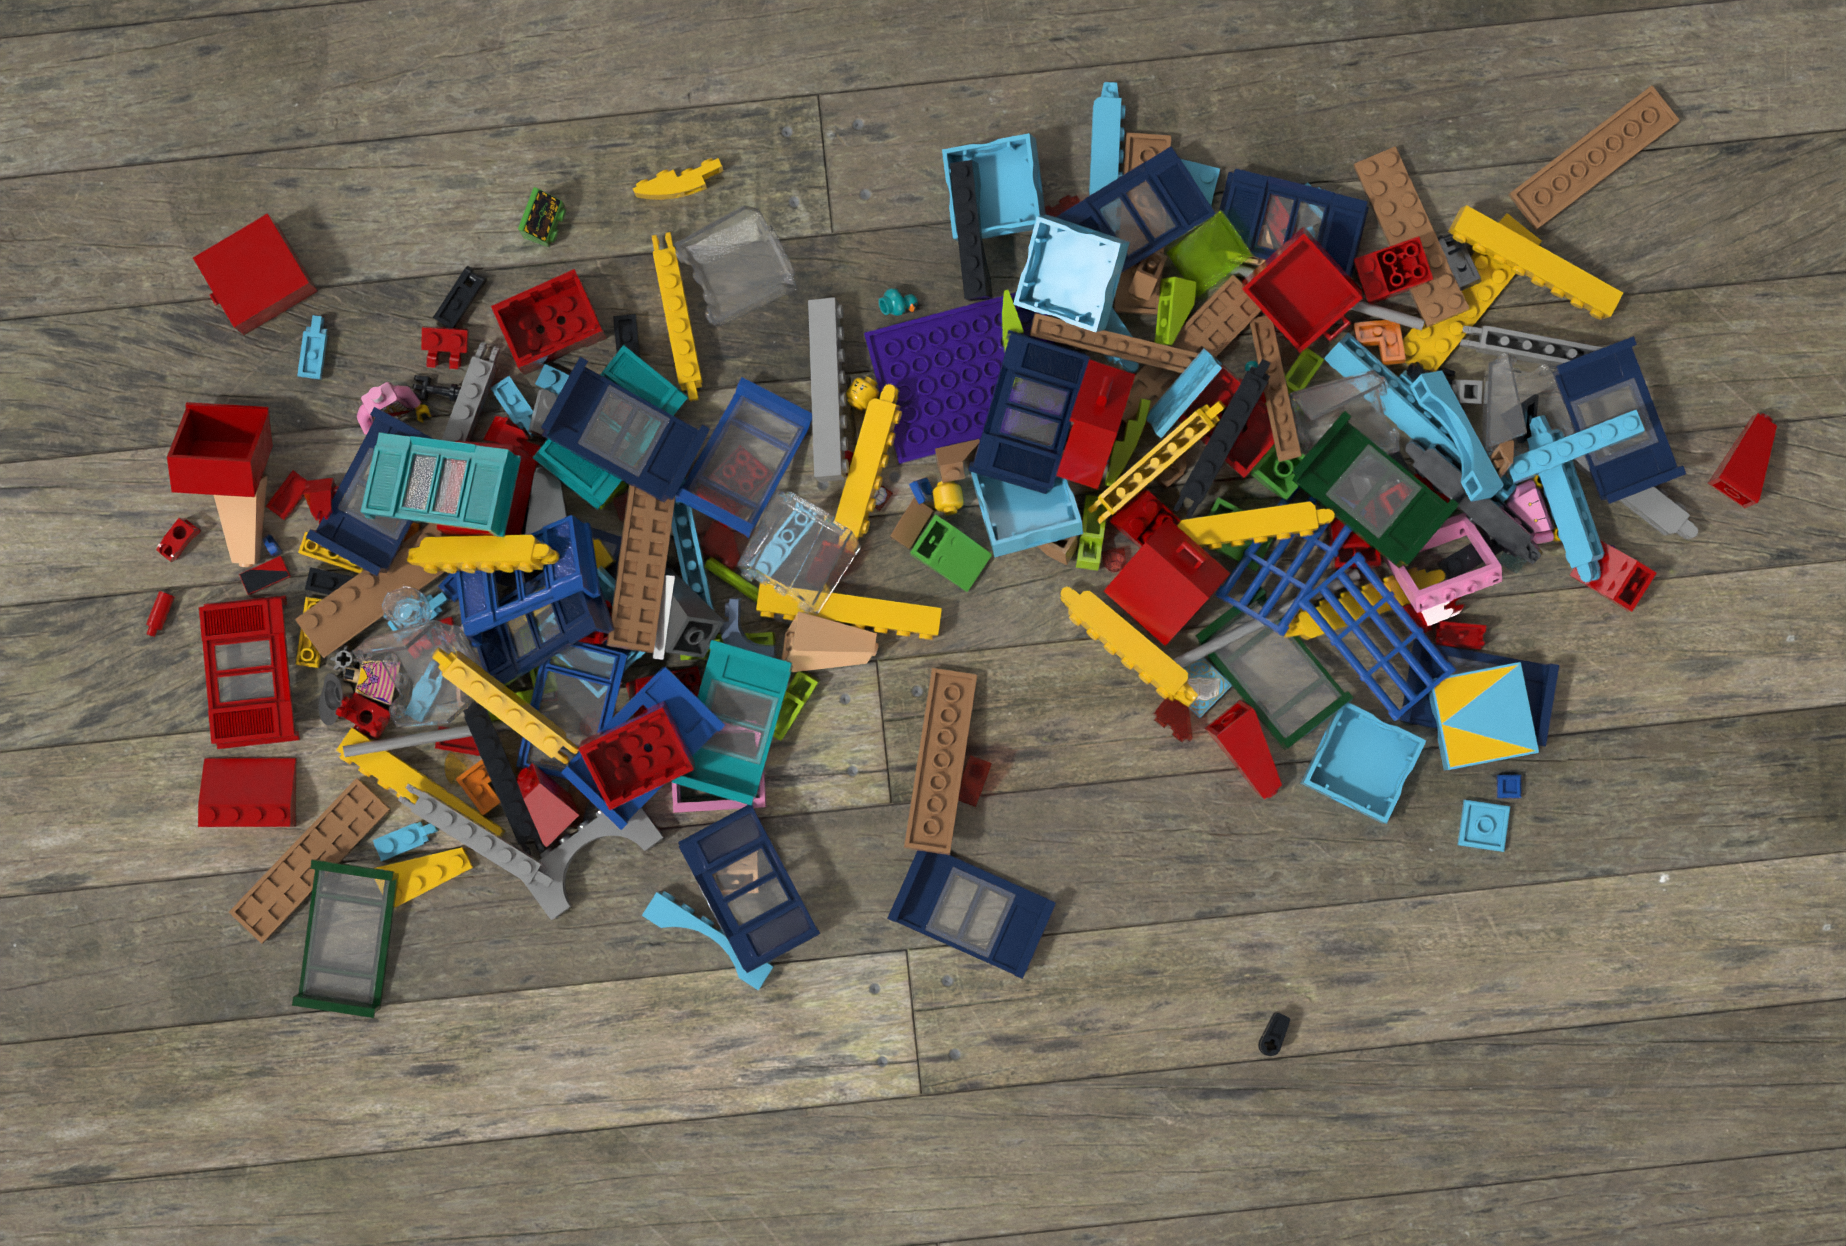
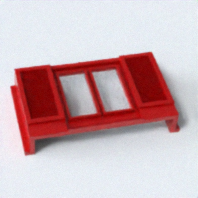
[199,595,300,749]

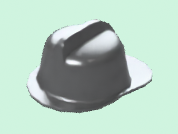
[319,673,354,726]

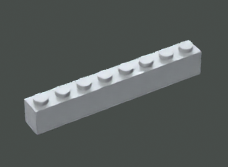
[808,298,849,482]

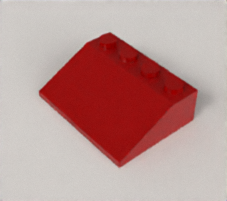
[198,758,297,827]

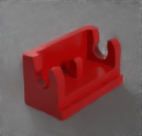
[1435,621,1486,650]

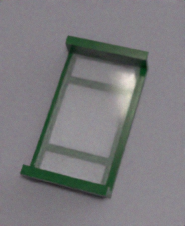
[1195,586,1354,750]
[292,859,399,1018]

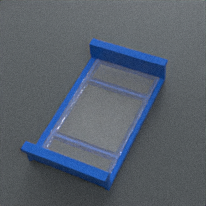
[675,377,812,538]
[516,626,631,779]

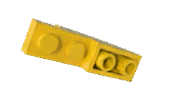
[632,158,724,200]

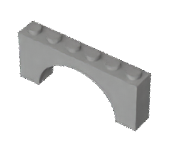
[522,807,665,920]

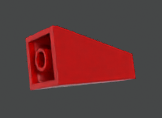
[1708,413,1777,508]
[1205,700,1282,800]

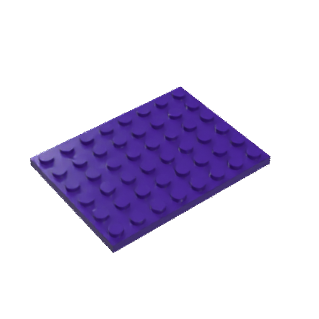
[864,293,1067,465]

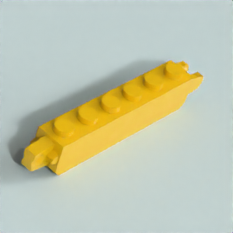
[652,232,703,402]
[833,384,902,552]
[1087,400,1226,524]
[1177,501,1335,550]
[407,535,560,574]
[1284,567,1445,640]
[1060,586,1198,707]
[432,647,579,765]

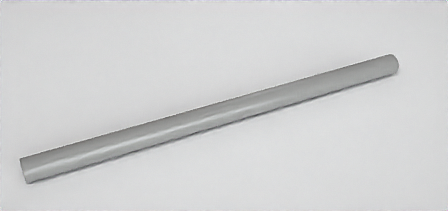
[1225,261,1425,331]
[1173,568,1360,668]
[343,712,551,757]

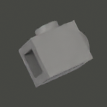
[1450,380,1483,404]

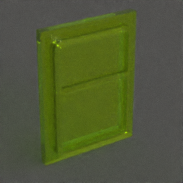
[1167,210,1253,297]

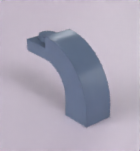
[720,598,777,658]

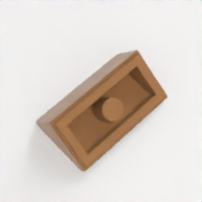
[1489,440,1514,479]
[890,498,933,549]

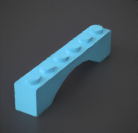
[1410,371,1504,502]
[1506,410,1645,485]
[642,891,774,990]

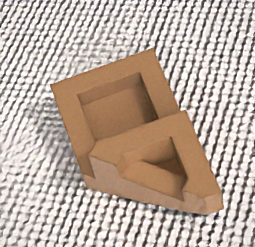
[1156,452,1187,490]

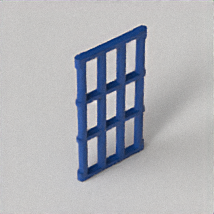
[1215,486,1366,636]
[1298,551,1457,721]

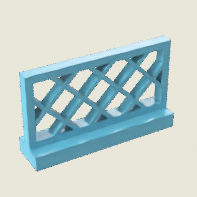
[1146,348,1222,438]

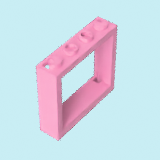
[1383,513,1502,613]
[672,720,767,813]

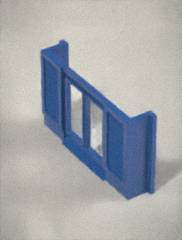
[456,515,601,648]
[561,667,725,830]

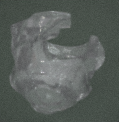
[382,586,433,632]

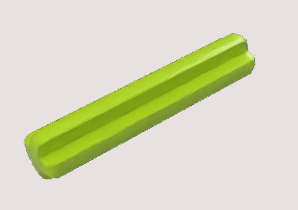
[705,557,759,603]

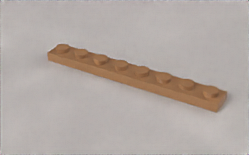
[1029,313,1199,374]
[1250,316,1302,462]

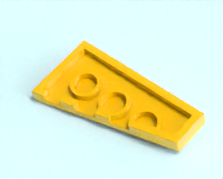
[375,847,473,909]

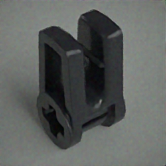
[1258,1013,1290,1056]

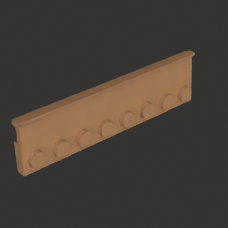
[295,523,451,658]

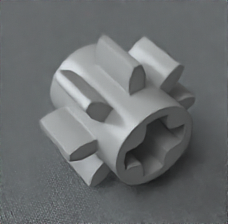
[330,645,361,674]

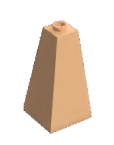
[214,475,267,567]
[781,612,878,672]

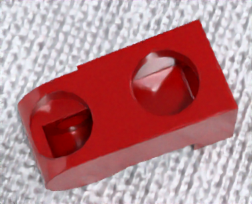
[156,518,201,562]

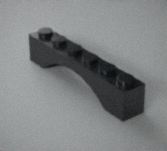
[950,160,993,301]

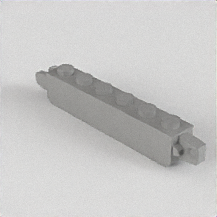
[1460,326,1603,367]
[434,342,500,508]
[1558,424,1699,540]
[398,783,554,887]

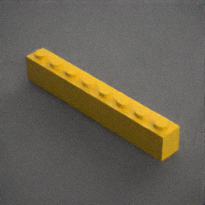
[1448,205,1623,320]
[756,583,942,640]
[336,727,506,837]

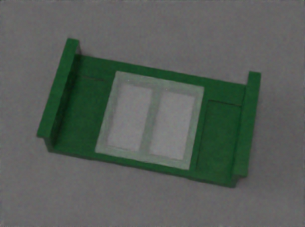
[1292,411,1459,568]

